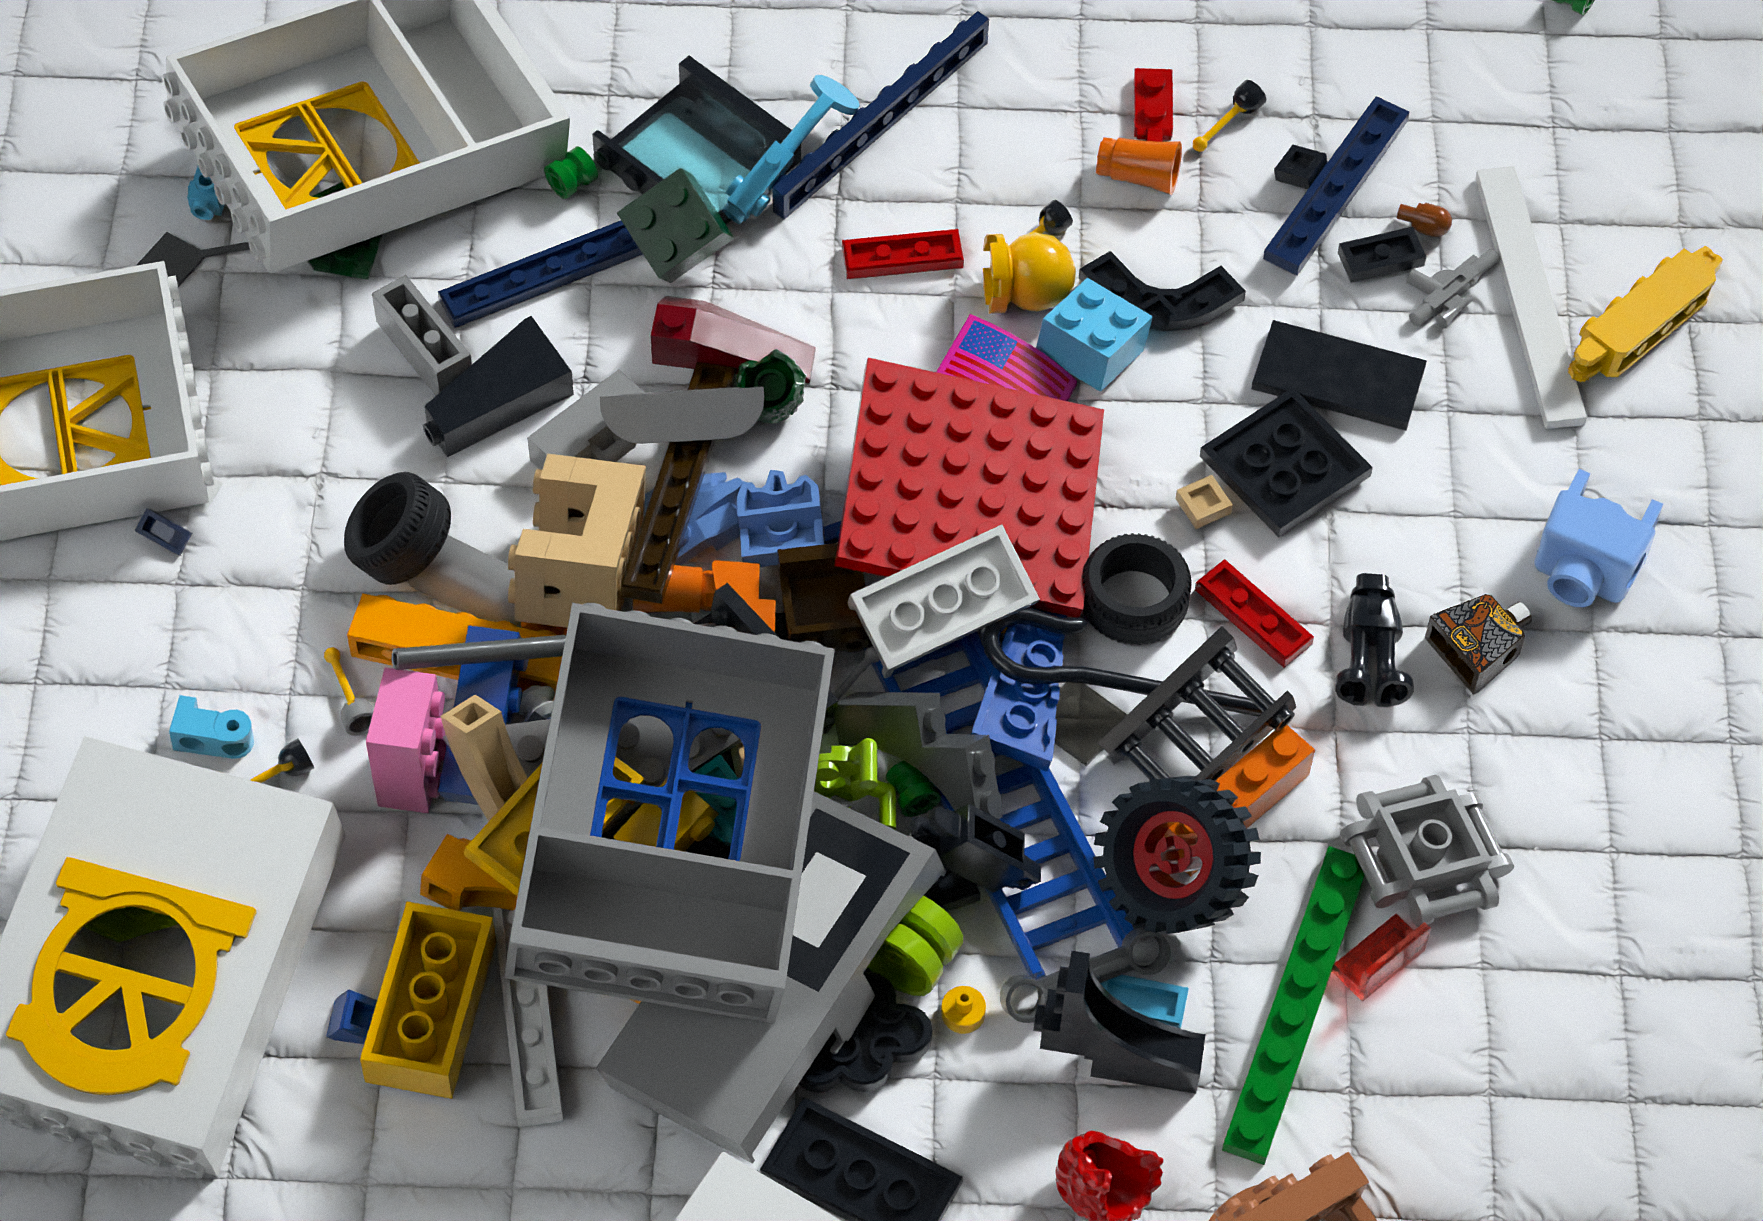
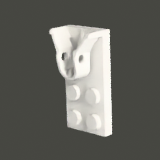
[847,525,1040,678]

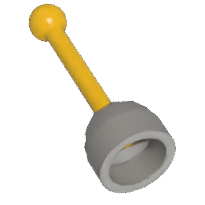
[324,647,374,736]

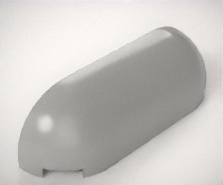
[600,387,764,444]
[406,535,521,628]

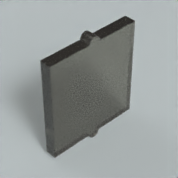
[1055,683,1127,767]

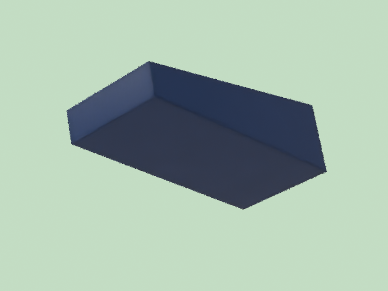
[135,508,193,556]

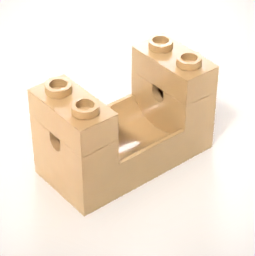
[508,453,646,628]

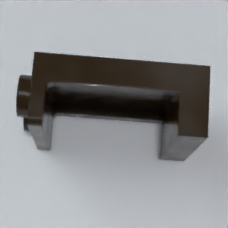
[778,543,873,652]

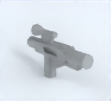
[1406,249,1500,328]

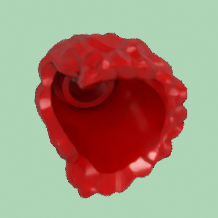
[1055,1131,1164,1221]

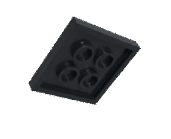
[1199,388,1373,538]

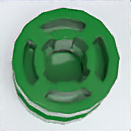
[544,146,598,199]
[885,760,941,817]

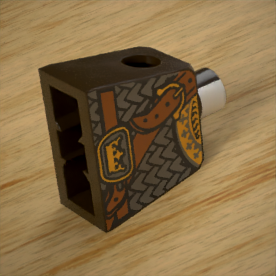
[1425,594,1532,695]

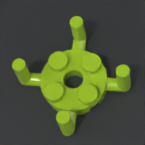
[814,738,896,830]

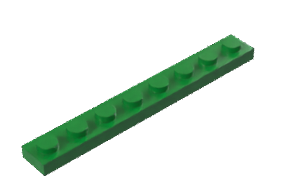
[1222,846,1365,1165]

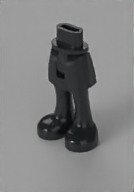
[1335,573,1414,707]

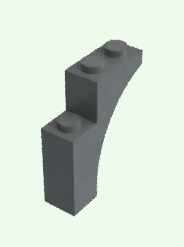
[834,692,1002,819]

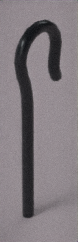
[982,608,1263,717]

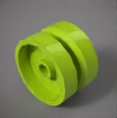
[866,896,963,996]

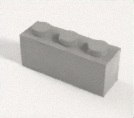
[372,275,472,395]

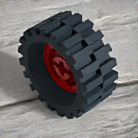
[1093,776,1261,934]

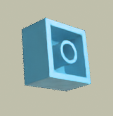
[1036,278,1153,392]

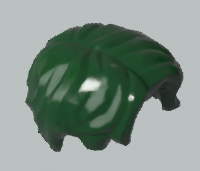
[736,349,806,424]

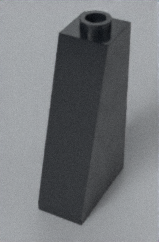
[423,316,574,457]

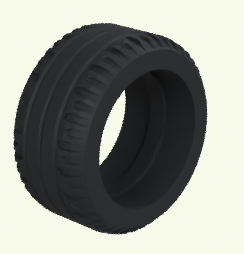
[344,472,451,585]
[1082,533,1192,645]

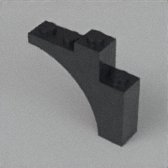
[1033,951,1206,1094]

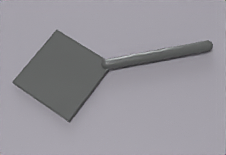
[136,232,250,287]

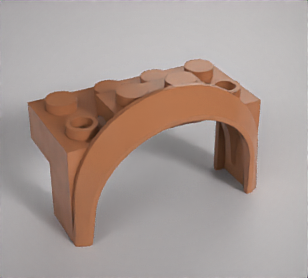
[1209,1151,1377,1221]

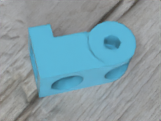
[169,695,254,759]

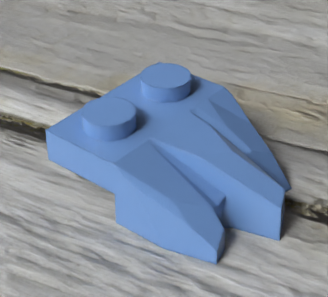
[737,470,825,567]
[644,472,744,566]

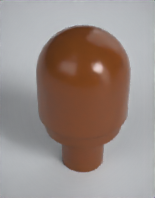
[1397,202,1452,237]

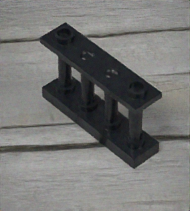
[1098,626,1297,781]

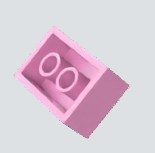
[366,667,446,813]

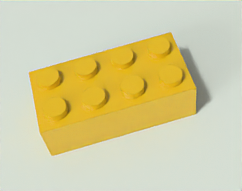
[360,901,496,1099]

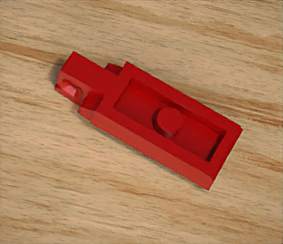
[1133,68,1173,142]

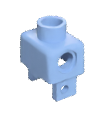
[1534,469,1663,607]

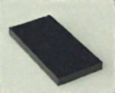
[1251,320,1427,431]
[760,1097,963,1221]

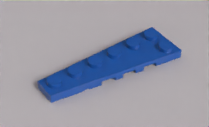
[970,608,1067,771]

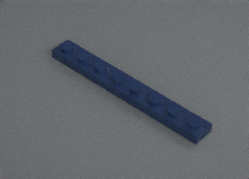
[772,11,989,220]

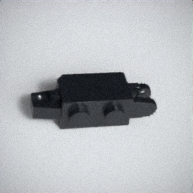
[908,804,1041,893]

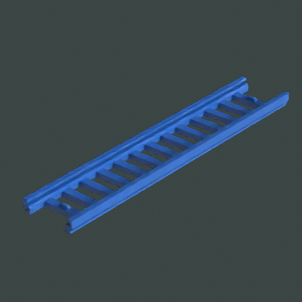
[824,521,1134,980]

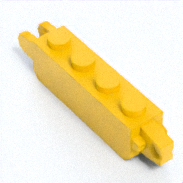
[1568,246,1723,383]

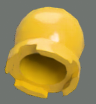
[983,232,1076,314]

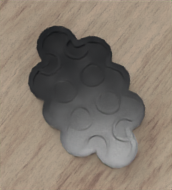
[799,972,933,1093]

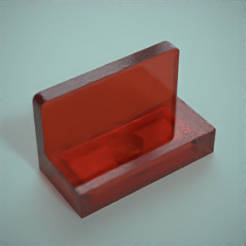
[1332,913,1431,1002]

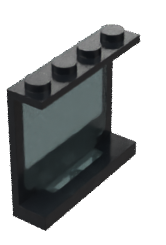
[592,55,801,224]

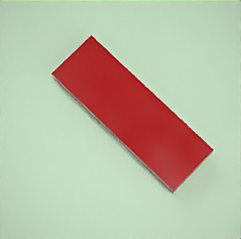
[842,229,964,279]
[1195,559,1314,668]

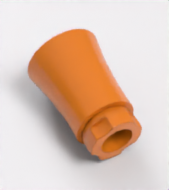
[1096,137,1182,195]
[632,565,716,613]

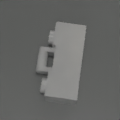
[527,369,645,470]

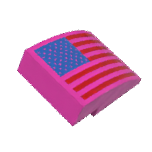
[936,314,1077,401]

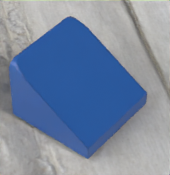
[326,989,377,1044]

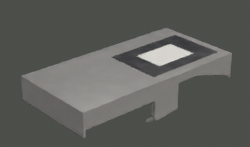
[596,792,946,1164]

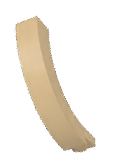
[440,695,528,821]

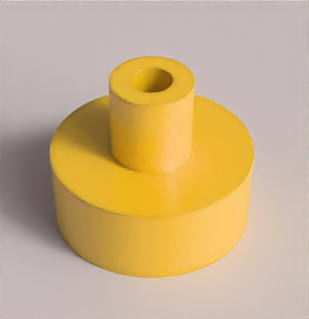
[941,986,986,1034]

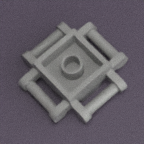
[1340,775,1514,927]

